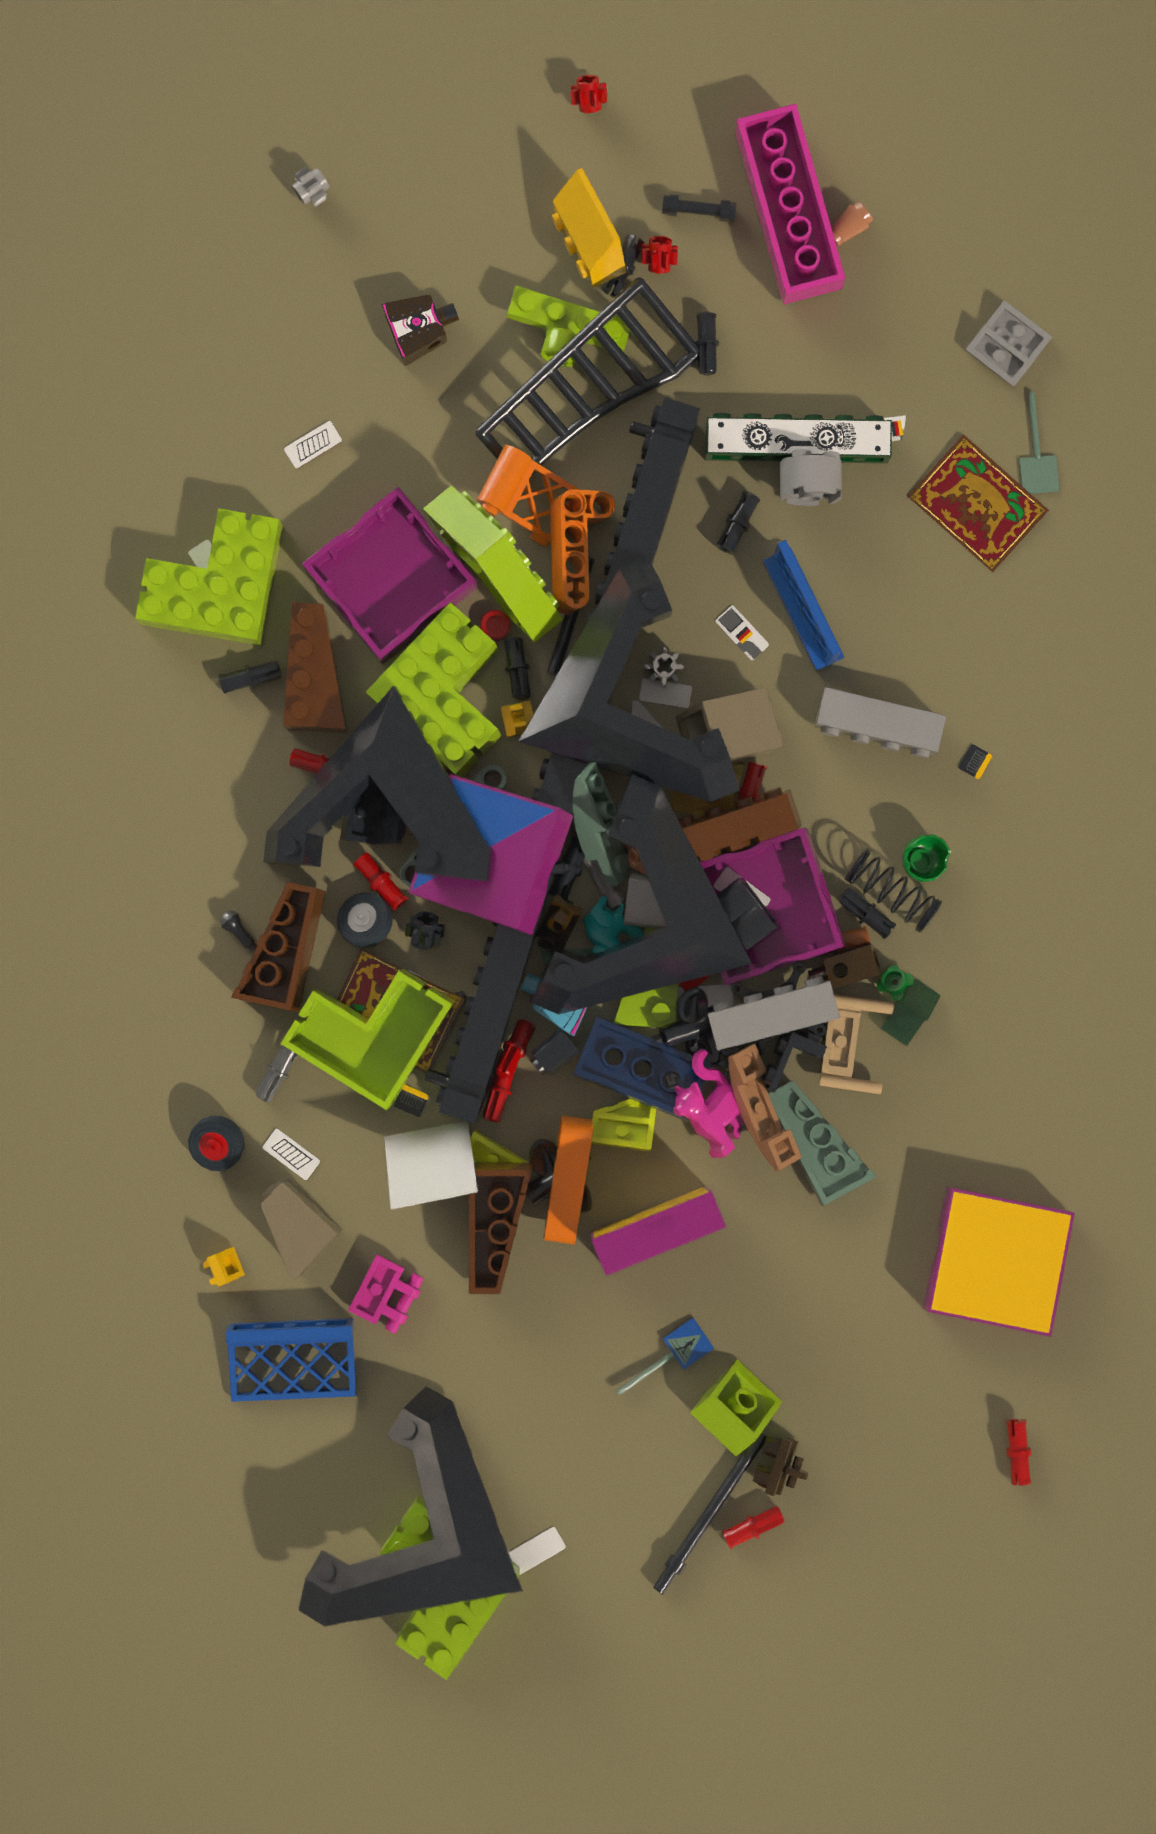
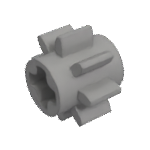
[291,166,330,207]
[645,647,684,688]

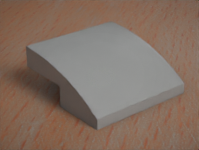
[966,300,1052,386]

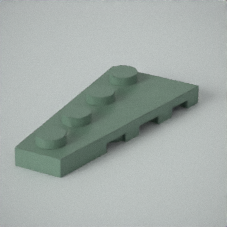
[768,1081,877,1206]

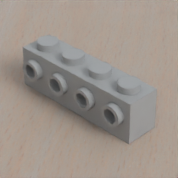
[814,687,946,759]
[708,976,840,1050]

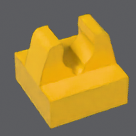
[500,700,534,738]
[203,1246,245,1287]

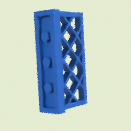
[762,540,844,672]
[226,1318,357,1402]

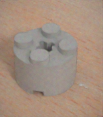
[780,449,842,506]

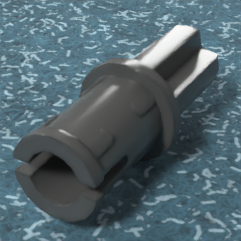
[256,1045,298,1102]

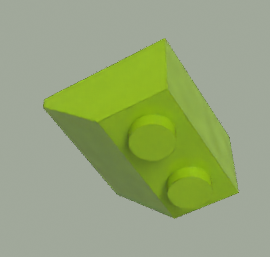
[690,1359,783,1456]

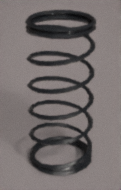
[844,848,942,933]

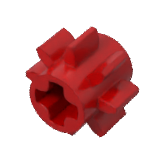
[570,75,608,113]
[642,236,678,274]

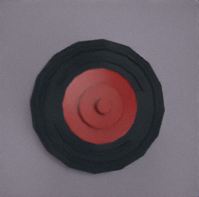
[188,1115,245,1171]

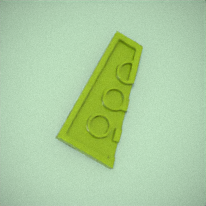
[614,927,678,1028]

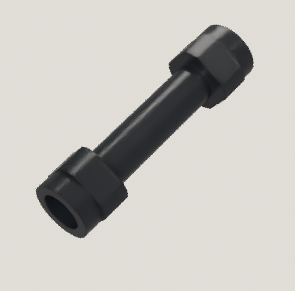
[662,194,736,222]

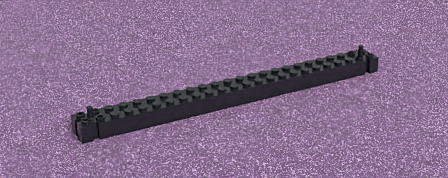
[424,397,700,1123]

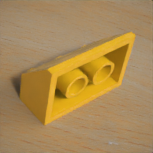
[551,168,626,288]

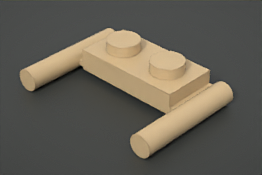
[819,994,894,1095]

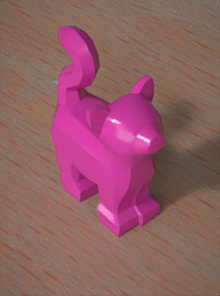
[673,1049,745,1158]

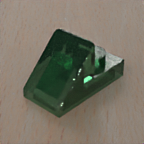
[880,978,941,1047]

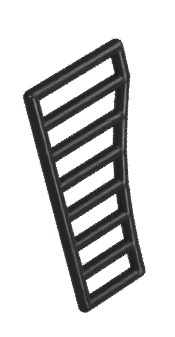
[475,277,699,474]

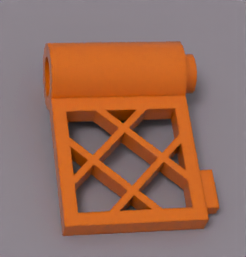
[476,445,580,547]

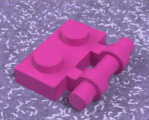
[348,1254,424,1334]

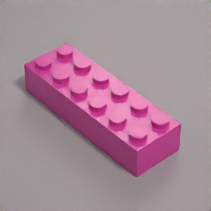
[735,103,846,305]

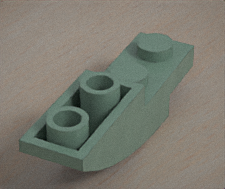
[573,762,632,886]

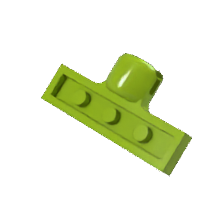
[506,285,630,368]

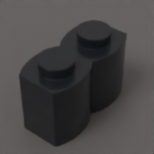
[717,877,780,950]
[531,1028,580,1076]

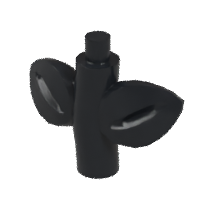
[659,987,721,1065]
[525,1139,592,1212]

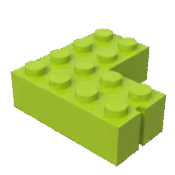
[423,485,563,643]
[135,508,283,646]
[366,602,502,778]
[281,969,456,1110]
[380,1496,520,1680]

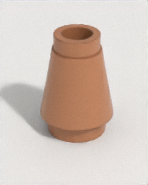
[831,201,874,247]

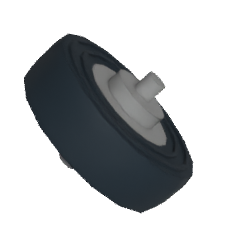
[337,892,393,948]

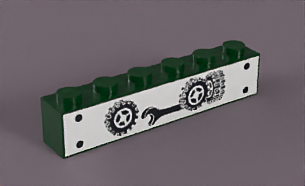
[705,413,892,464]

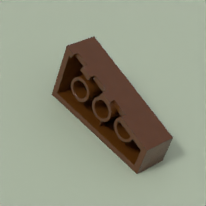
[283,602,349,734]
[678,787,802,862]
[231,882,325,1012]
[469,1162,532,1294]

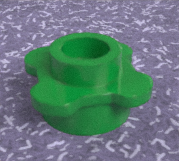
[877,965,914,1001]

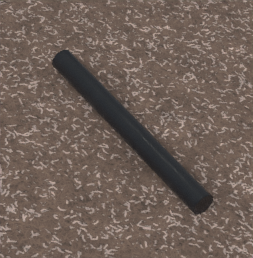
[547,556,595,676]

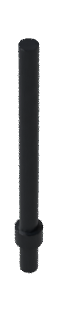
[653,1433,768,1594]

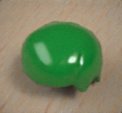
[902,834,951,882]

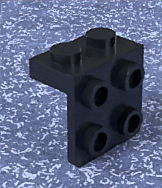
[340,787,406,845]
[762,1031,827,1093]

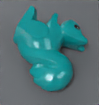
[582,895,644,954]

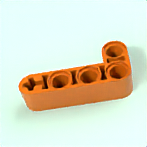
[550,489,616,614]
[543,1115,593,1245]

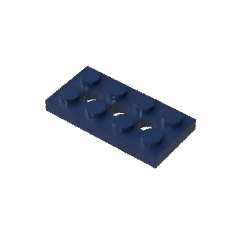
[573,1017,712,1122]

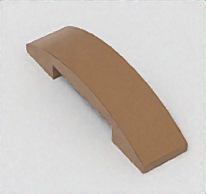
[729,1044,802,1171]

